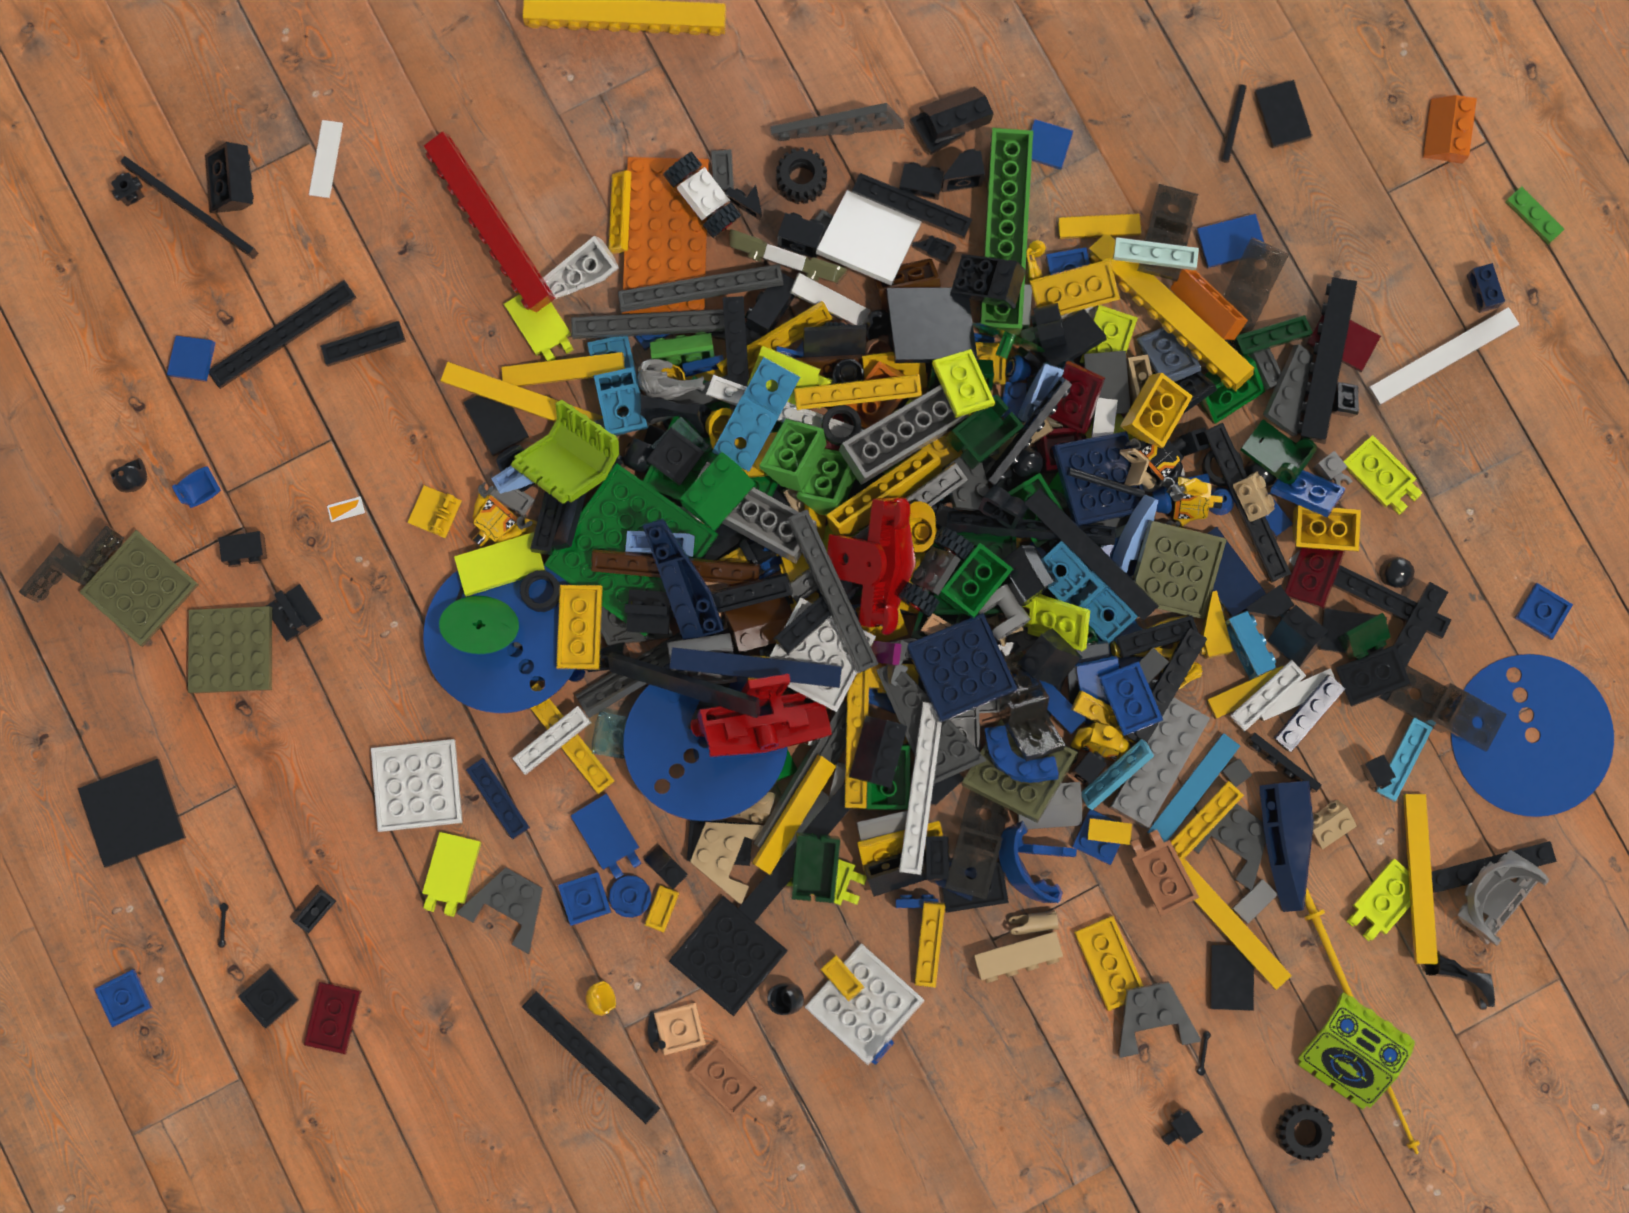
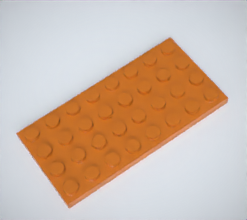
[622,157,709,315]

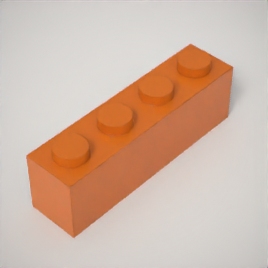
[1170,269,1248,340]

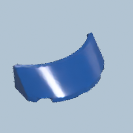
[999,820,1063,903]

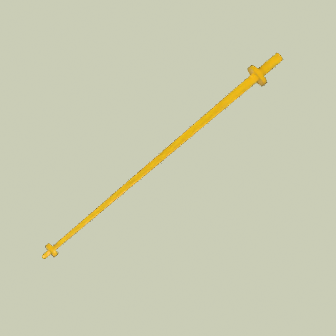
[1304,888,1420,1154]

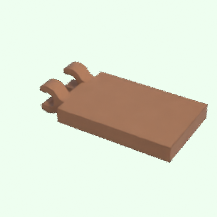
[1130,830,1199,917]

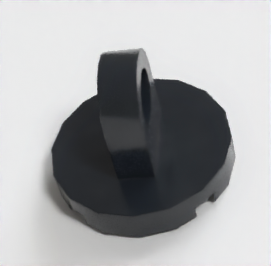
[739,536,777,576]

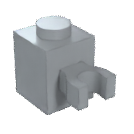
[1314,451,1353,486]

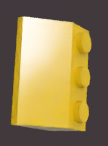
[1120,372,1193,448]
[1292,505,1361,552]

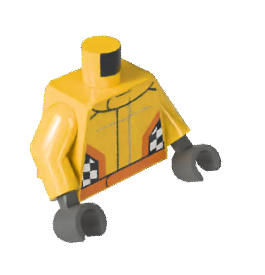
[1166,477,1223,527]
[472,482,532,547]
[1069,723,1131,764]

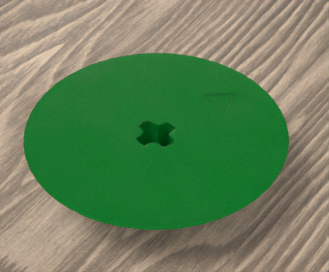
[973,323,1045,359]
[439,596,519,654]

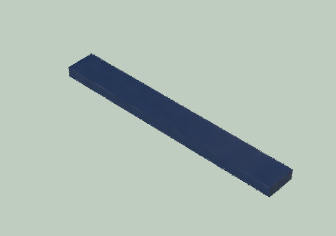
[670,647,842,688]

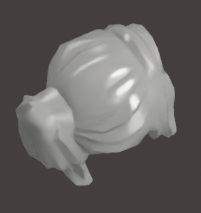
[638,359,705,400]

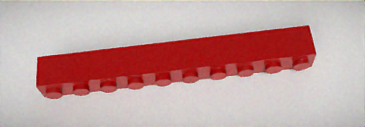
[424,131,556,313]

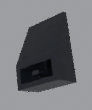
[951,254,1026,309]

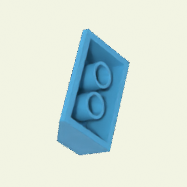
[1225,611,1276,680]

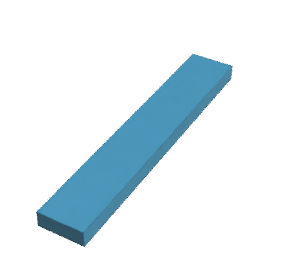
[1147,733,1240,842]

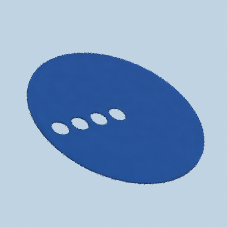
[423,562,575,713]
[1451,654,1614,817]
[623,677,788,821]

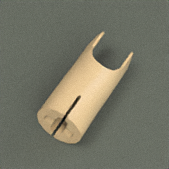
[1009,910,1059,935]

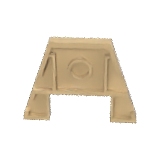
[690,822,764,904]

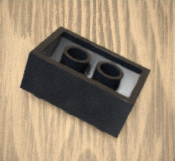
[919,87,994,144]
[205,142,254,213]
[849,716,907,788]

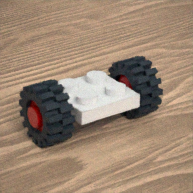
[663,151,741,238]

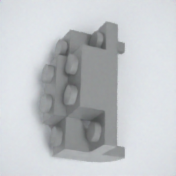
[1458,850,1549,946]

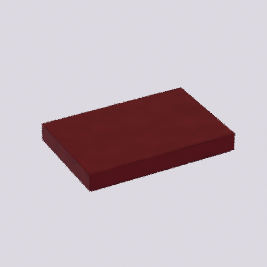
[1307,315,1381,372]
[1048,361,1105,434]
[1285,547,1345,609]
[304,982,362,1055]

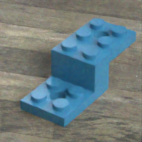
[587,336,648,435]
[712,357,800,472]
[1043,541,1139,644]

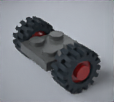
[898,527,974,616]

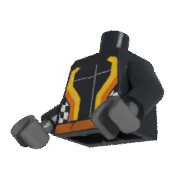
[1125,437,1186,493]

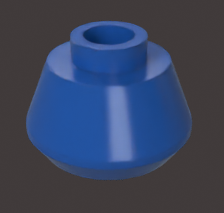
[1006,354,1032,382]
[1150,486,1172,514]
[1209,487,1234,515]

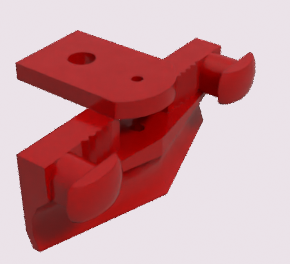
[827,498,916,635]
[691,674,832,757]

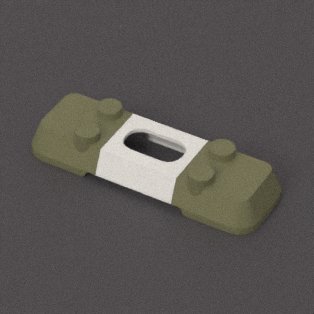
[729,229,848,284]

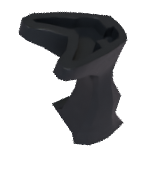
[640,394,712,438]
[1425,951,1495,1010]

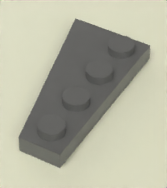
[1263,344,1313,436]

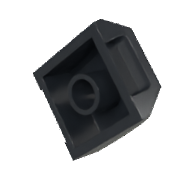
[1002,545,1059,606]

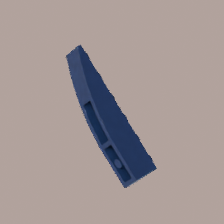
[642,519,724,640]
[1259,781,1314,912]

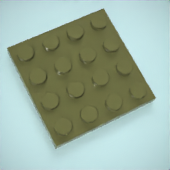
[1133,520,1227,619]
[80,530,199,647]
[188,606,272,694]
[962,716,1078,823]

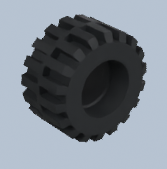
[776,147,827,204]
[1276,1104,1335,1161]

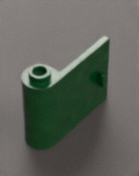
[1240,419,1317,484]

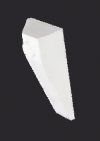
[543,236,619,299]

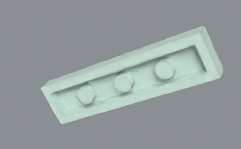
[1113,237,1199,270]

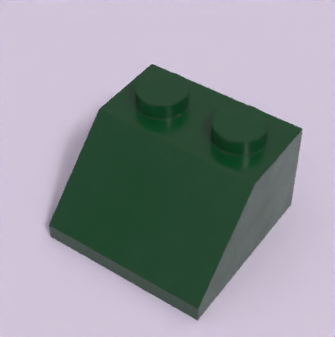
[1337,613,1391,660]

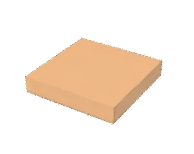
[654,1003,706,1055]

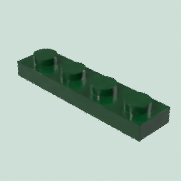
[1233,315,1313,357]

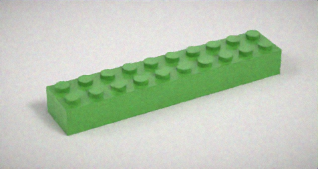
[979,128,1033,335]

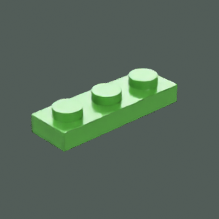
[1505,186,1565,245]

